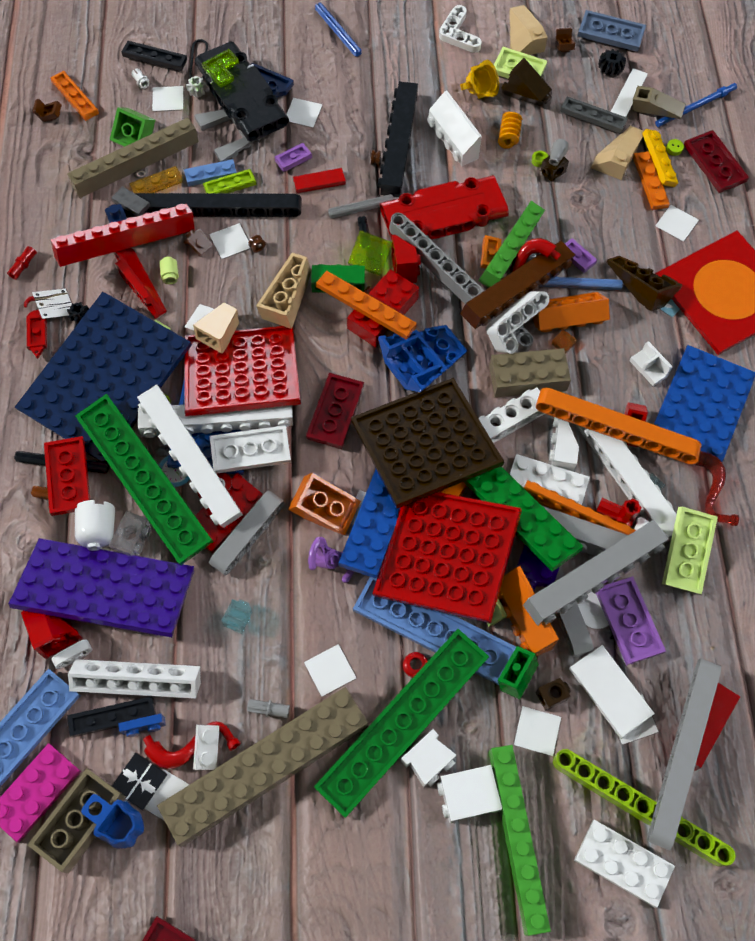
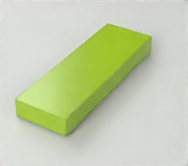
[203,169,257,193]

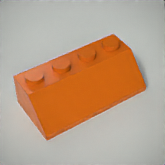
[532,292,610,332]
[498,566,559,657]

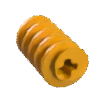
[498,111,523,149]

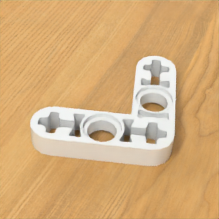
[439,5,482,53]

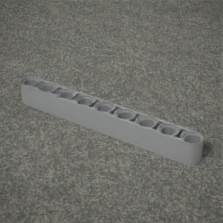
[647,658,721,850]

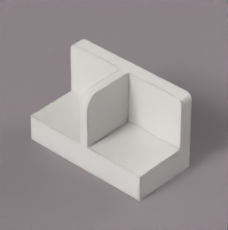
[629,341,672,387]

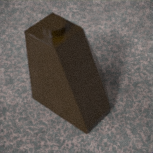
[501,58,552,106]

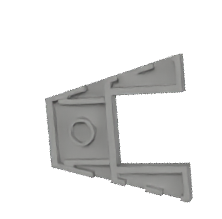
[194,110,267,162]

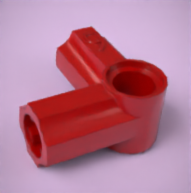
[596,498,642,528]

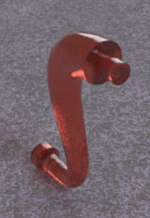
[695,451,739,526]

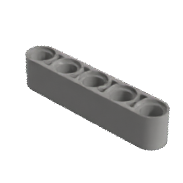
[209,490,285,576]

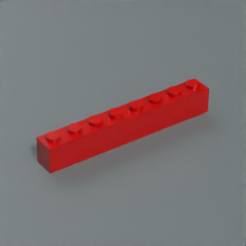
[50,204,195,267]

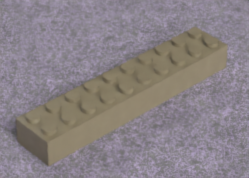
[157,687,368,847]

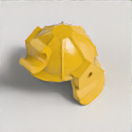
[460,60,499,99]

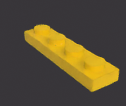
[642,129,679,187]

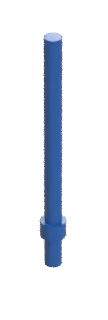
[655,83,737,127]

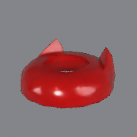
[403,652,429,678]

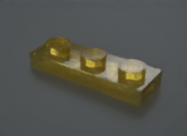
[129,166,183,193]

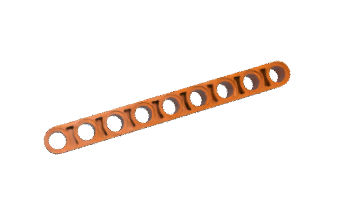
[536,388,702,464]

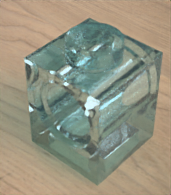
[221,599,253,634]

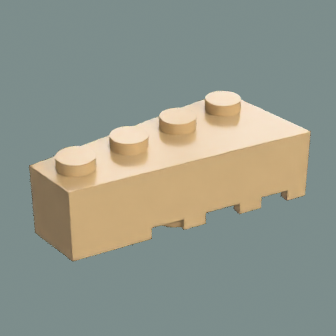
[256,253,312,329]

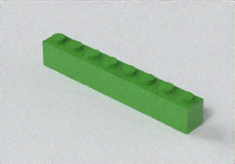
[488,745,551,936]

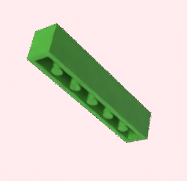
[478,201,545,288]

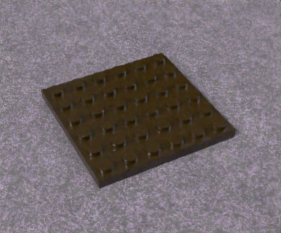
[351,378,504,509]

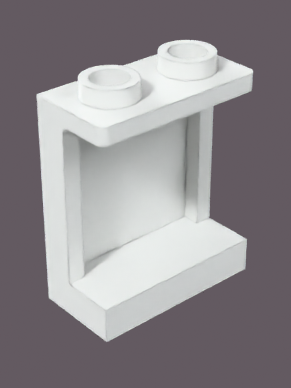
[437,765,502,823]

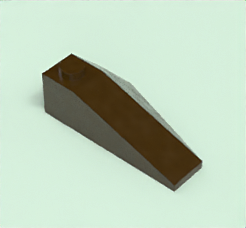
[606,256,682,311]

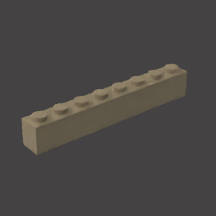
[67,117,198,198]

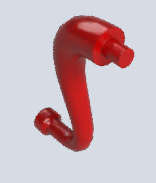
[512,238,561,272]
[143,721,241,769]

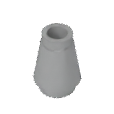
[549,139,569,166]

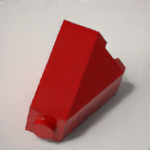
[21,611,83,659]

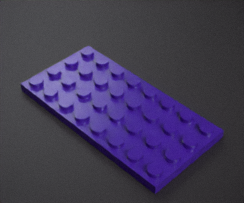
[8,538,194,638]

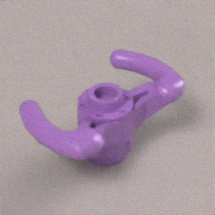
[308,537,354,583]

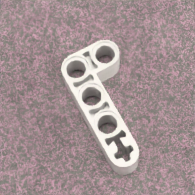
[486,291,549,354]

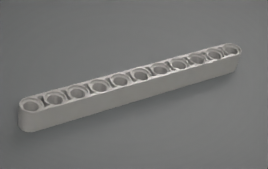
[389,213,534,353]

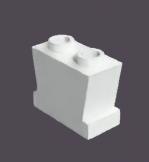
[401,729,456,787]

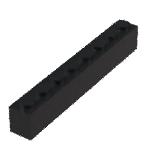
[378,81,418,198]

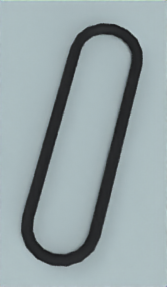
[189,39,208,79]

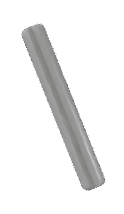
[328,194,394,218]

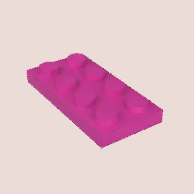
[0,743,81,843]

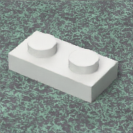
[193,725,219,770]

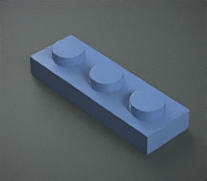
[184,159,237,187]

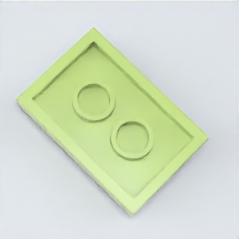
[494,47,547,79]

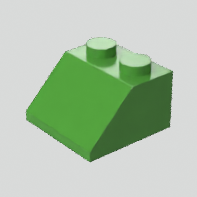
[110,107,156,147]

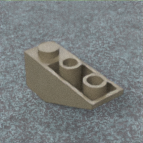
[633,85,686,119]

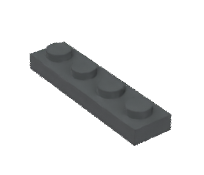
[560,96,628,134]

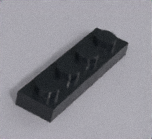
[121,41,187,71]
[67,696,156,738]

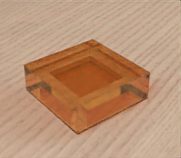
[551,329,577,354]

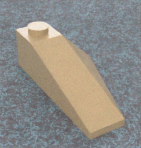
[509,5,548,55]
[591,126,644,180]

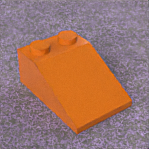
[288,473,361,535]

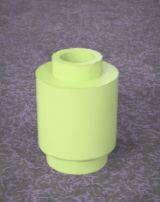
[159,257,179,284]

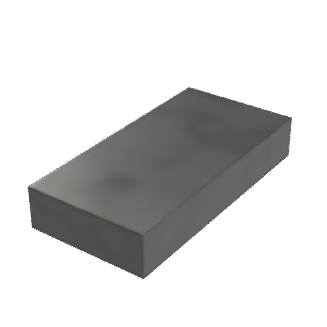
[112,186,150,216]

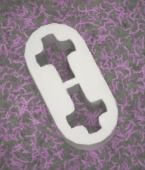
[52,640,92,669]

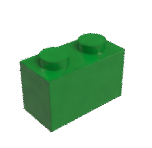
[498,646,539,700]

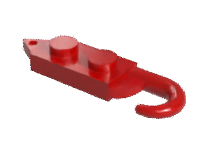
[24,296,47,359]

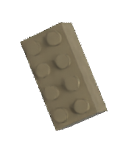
[489,348,571,398]
[28,768,126,874]

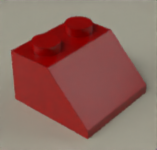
[391,235,421,283]

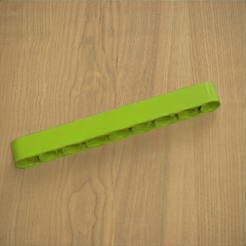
[553,749,736,867]

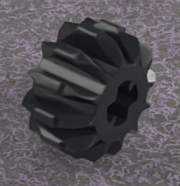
[598,48,626,77]

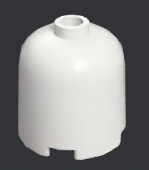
[75,500,115,551]

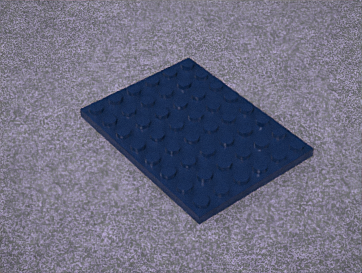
[15,291,192,462]

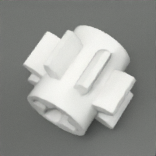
[186,76,207,97]

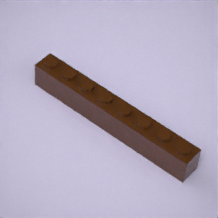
[460,241,576,329]

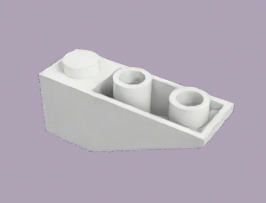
[549,417,579,472]

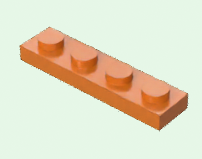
[633,151,670,210]

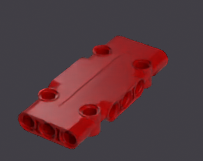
[380,175,509,240]

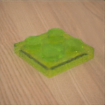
[348,231,392,276]

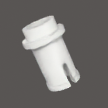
[132,68,149,89]

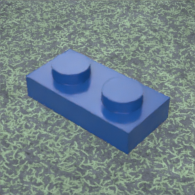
[118,714,166,737]

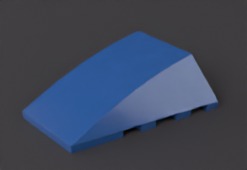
[378,325,467,392]

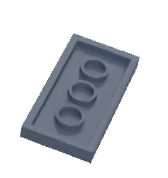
[577,10,646,52]

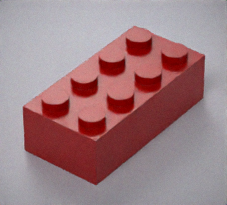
[347,269,419,348]

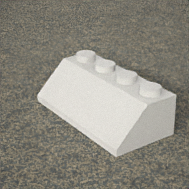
[427,91,482,167]

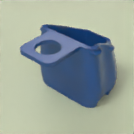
[81,794,144,849]

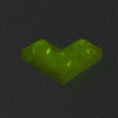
[202,49,239,88]

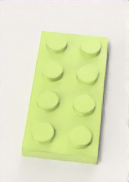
[662,507,718,594]

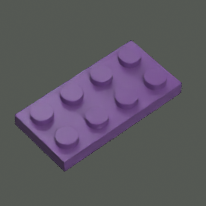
[596,576,666,666]

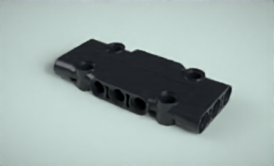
[194,41,289,142]

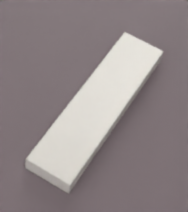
[611,68,647,117]

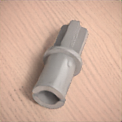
[247,699,290,719]

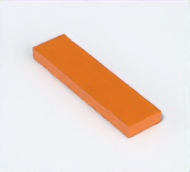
[50,71,99,121]

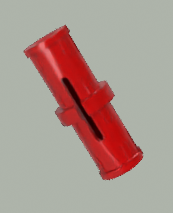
[7,246,37,280]

